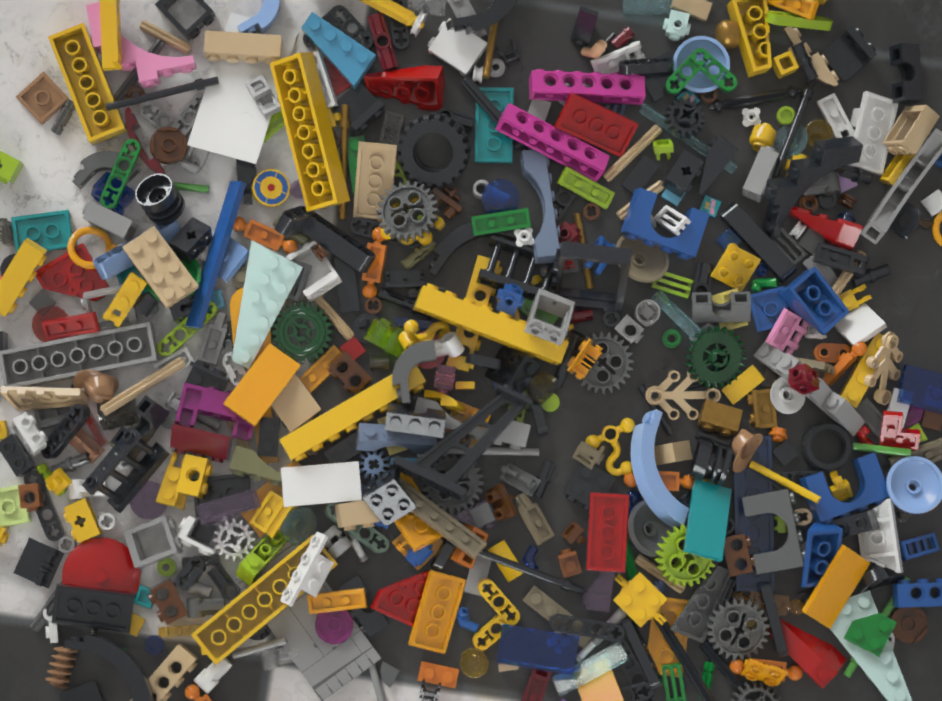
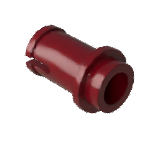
[610,26,635,50]
[570,309,594,325]

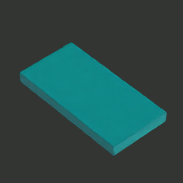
[475,87,514,164]
[683,479,732,562]

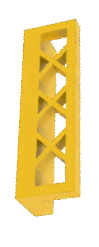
[100,0,123,71]

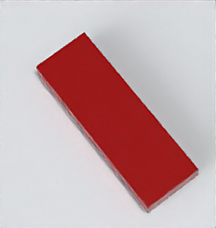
[41,312,101,340]

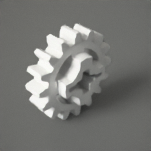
[213,519,256,561]

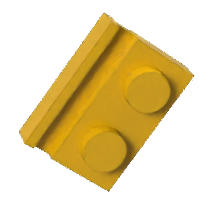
[249,490,294,538]

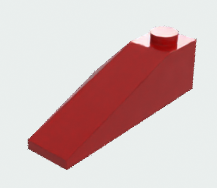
[364,65,445,110]
[788,206,863,251]
[767,619,847,688]

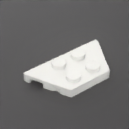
[858,498,903,573]

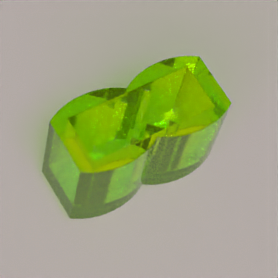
[363,318,404,358]

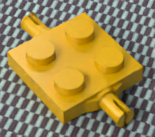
[613,572,668,627]

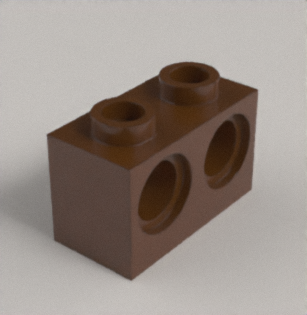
[327,349,372,394]
[724,533,755,577]
[147,578,188,625]

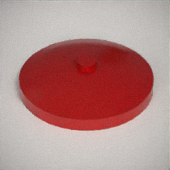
[62,538,140,595]

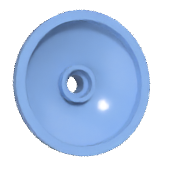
[673,36,730,93]
[886,456,942,514]

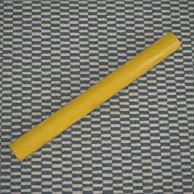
[749,460,821,504]

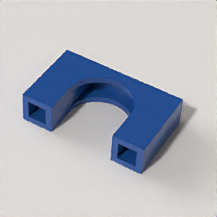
[621,187,710,260]
[799,452,889,524]

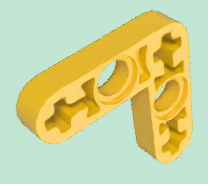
[472,578,520,651]

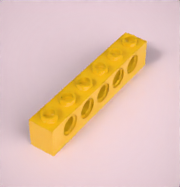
[446,255,503,373]

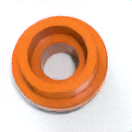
[768,427,788,442]

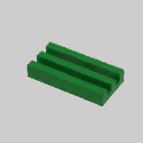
[661,663,686,701]

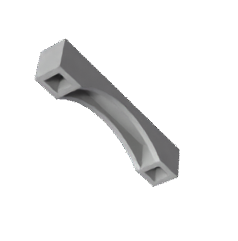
[414,397,531,450]

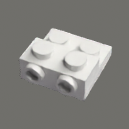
[12,412,48,459]

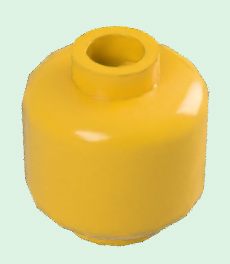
[749,123,777,152]

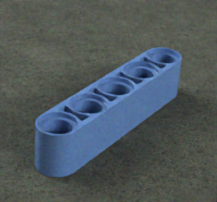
[93,220,181,280]

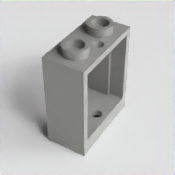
[742,146,779,203]
[82,201,138,241]
[80,284,138,332]
[524,288,575,346]
[123,515,183,569]

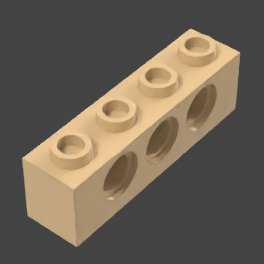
[130,643,198,701]

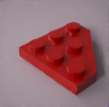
[35,243,110,302]
[370,570,429,627]

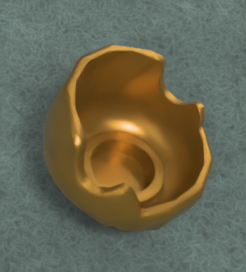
[715,20,740,49]

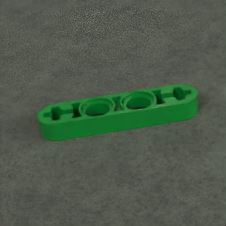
[100,139,142,210]

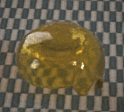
[804,119,833,147]
[460,648,489,679]

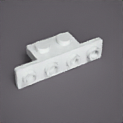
[280,532,334,606]

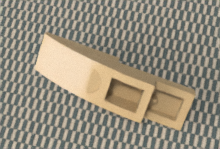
[784,26,839,87]

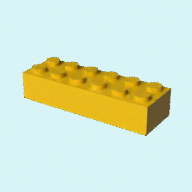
[48,23,127,146]

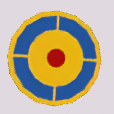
[251,169,290,207]

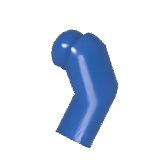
[456,607,479,633]

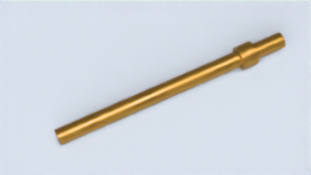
[338,104,351,219]

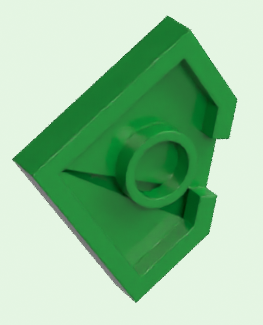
[843,613,897,657]

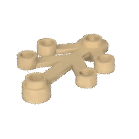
[864,332,903,405]
[645,370,721,420]

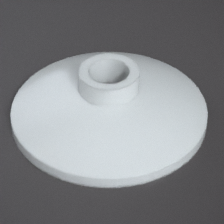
[770,377,805,414]

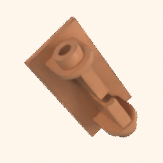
[69,428,105,464]

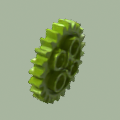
[655,524,716,587]

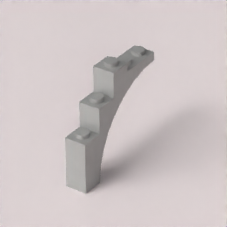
[860,128,942,245]
[753,342,865,437]

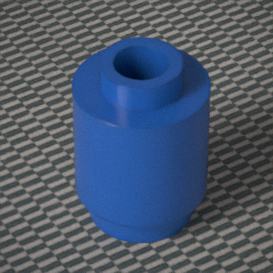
[405,544,433,567]

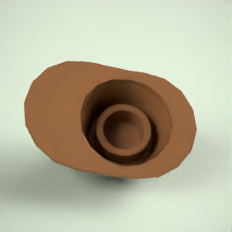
[73,369,119,403]
[731,429,763,473]

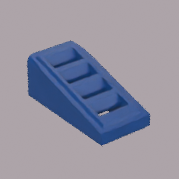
[899,532,940,561]

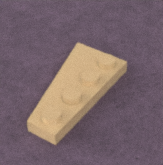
[0,386,89,411]

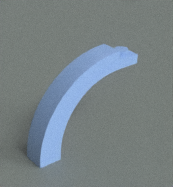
[630,409,689,528]

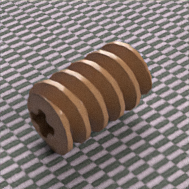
[45,646,79,689]

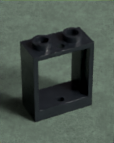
[155,0,216,41]

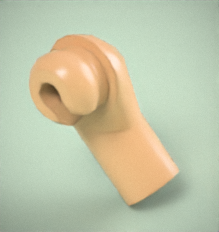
[581,40,607,59]

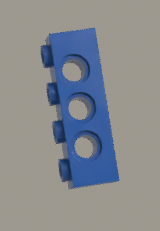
[892,578,942,608]

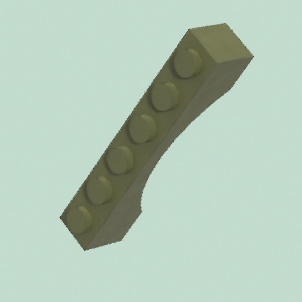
[229,445,282,487]

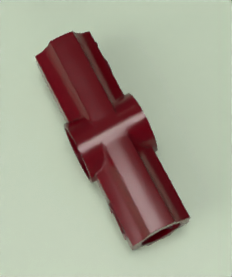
[367,13,399,71]

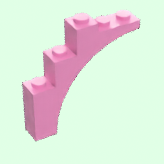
[86,2,197,89]

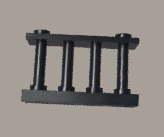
[476,235,555,301]
[82,425,170,513]

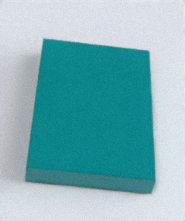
[11,210,72,253]

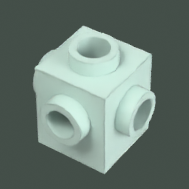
[662,10,691,41]

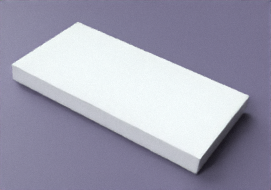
[848,91,898,175]
[281,461,362,507]

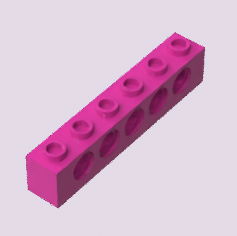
[529,69,646,105]
[495,103,610,182]

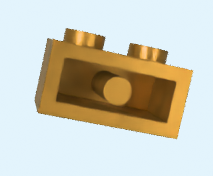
[697,399,743,437]

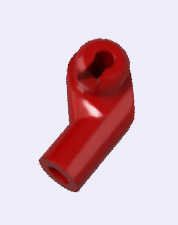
[856,425,875,453]

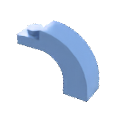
[238,0,280,34]

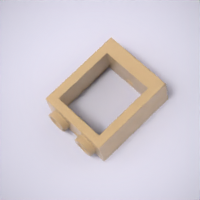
[882,105,940,155]

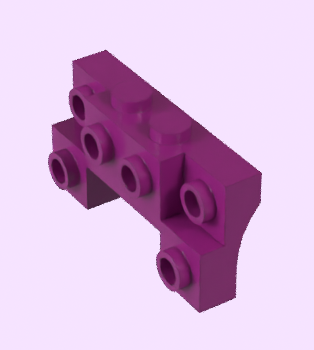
[175,383,254,441]

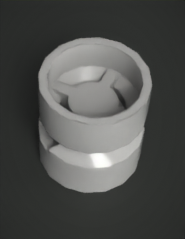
[634,299,660,327]
[323,524,353,560]

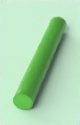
[173,182,210,193]
[853,442,911,457]

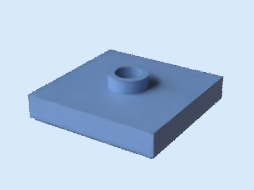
[202,237,250,283]

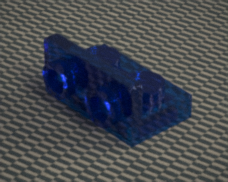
[91,171,135,215]

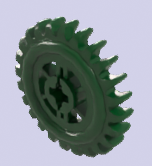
[271,301,334,364]
[685,326,747,389]

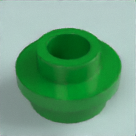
[662,329,681,348]

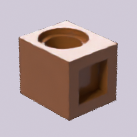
[18,483,44,512]

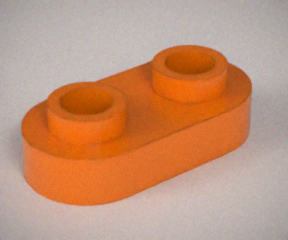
[813,343,852,363]

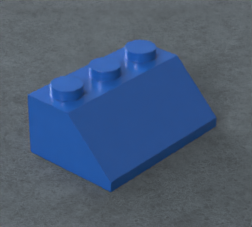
[801,522,843,588]

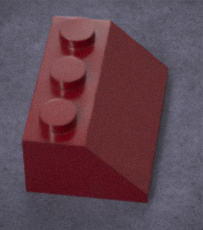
[170,424,234,463]

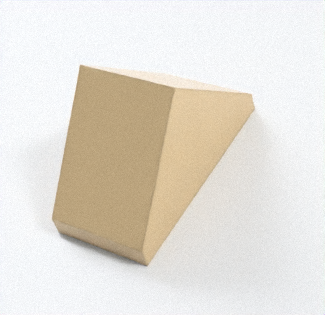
[654,440,693,465]

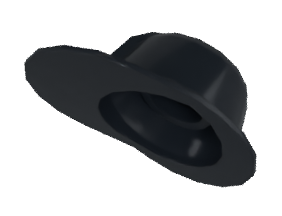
[860,564,905,593]

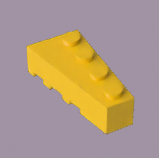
[727,0,772,77]

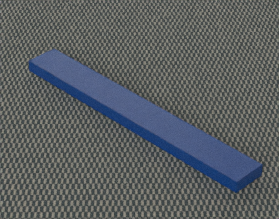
[185,181,246,329]

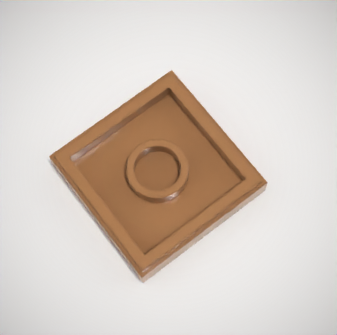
[16,71,69,125]

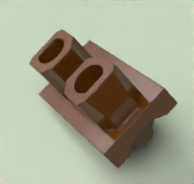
[432,186,463,220]
[485,483,518,522]

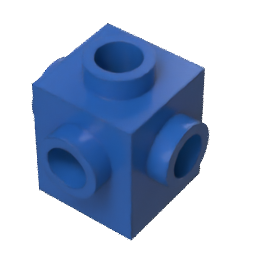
[496,283,525,317]

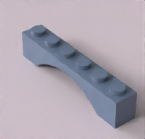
[520,150,561,264]

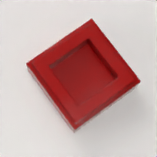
[340,336,366,360]

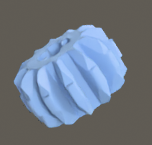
[359,450,391,481]

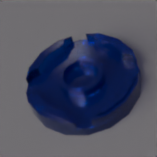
[482,179,520,214]

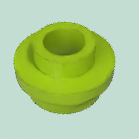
[157,558,177,577]

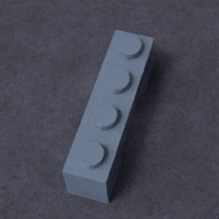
[356,423,437,454]

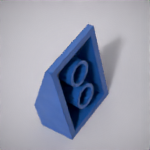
[779,267,850,335]

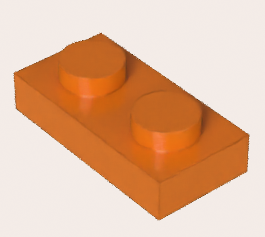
[418,661,459,688]

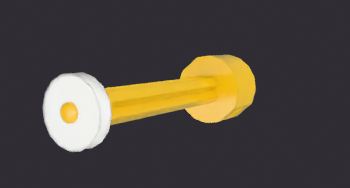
[359,0,428,37]

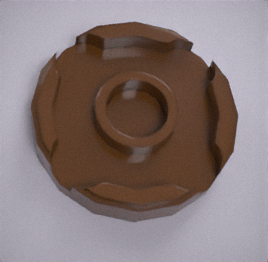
[149,126,188,165]
[890,607,928,643]

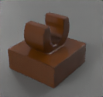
[561,521,586,545]

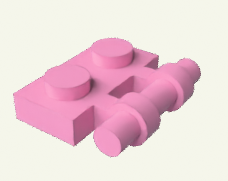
[765,308,809,355]

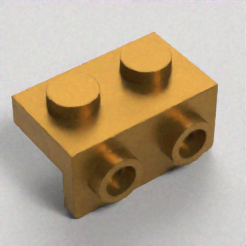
[747,389,778,429]

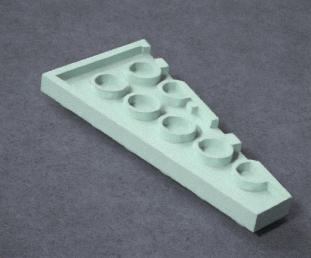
[232,240,303,369]
[830,590,912,701]

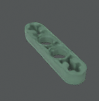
[324,502,389,554]

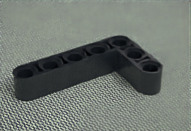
[275,206,376,273]

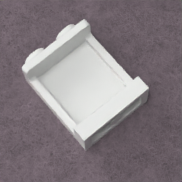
[427,18,487,77]
[286,241,342,302]

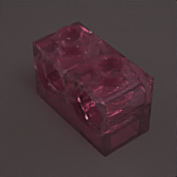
[434,364,456,395]

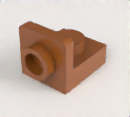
[557,548,582,578]

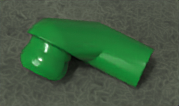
[750,278,779,293]

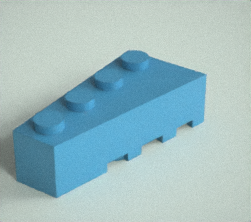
[301,12,376,90]

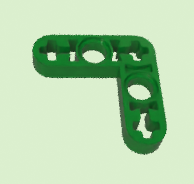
[665,48,737,95]

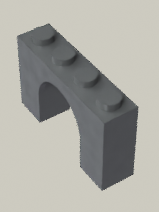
[742,489,805,574]

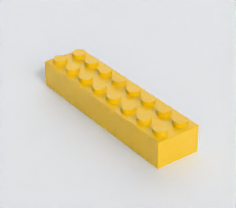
[270,52,350,212]
[413,284,569,365]
[279,366,426,463]
[191,534,338,665]

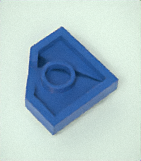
[750,286,788,333]

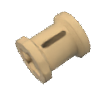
[795,508,812,526]

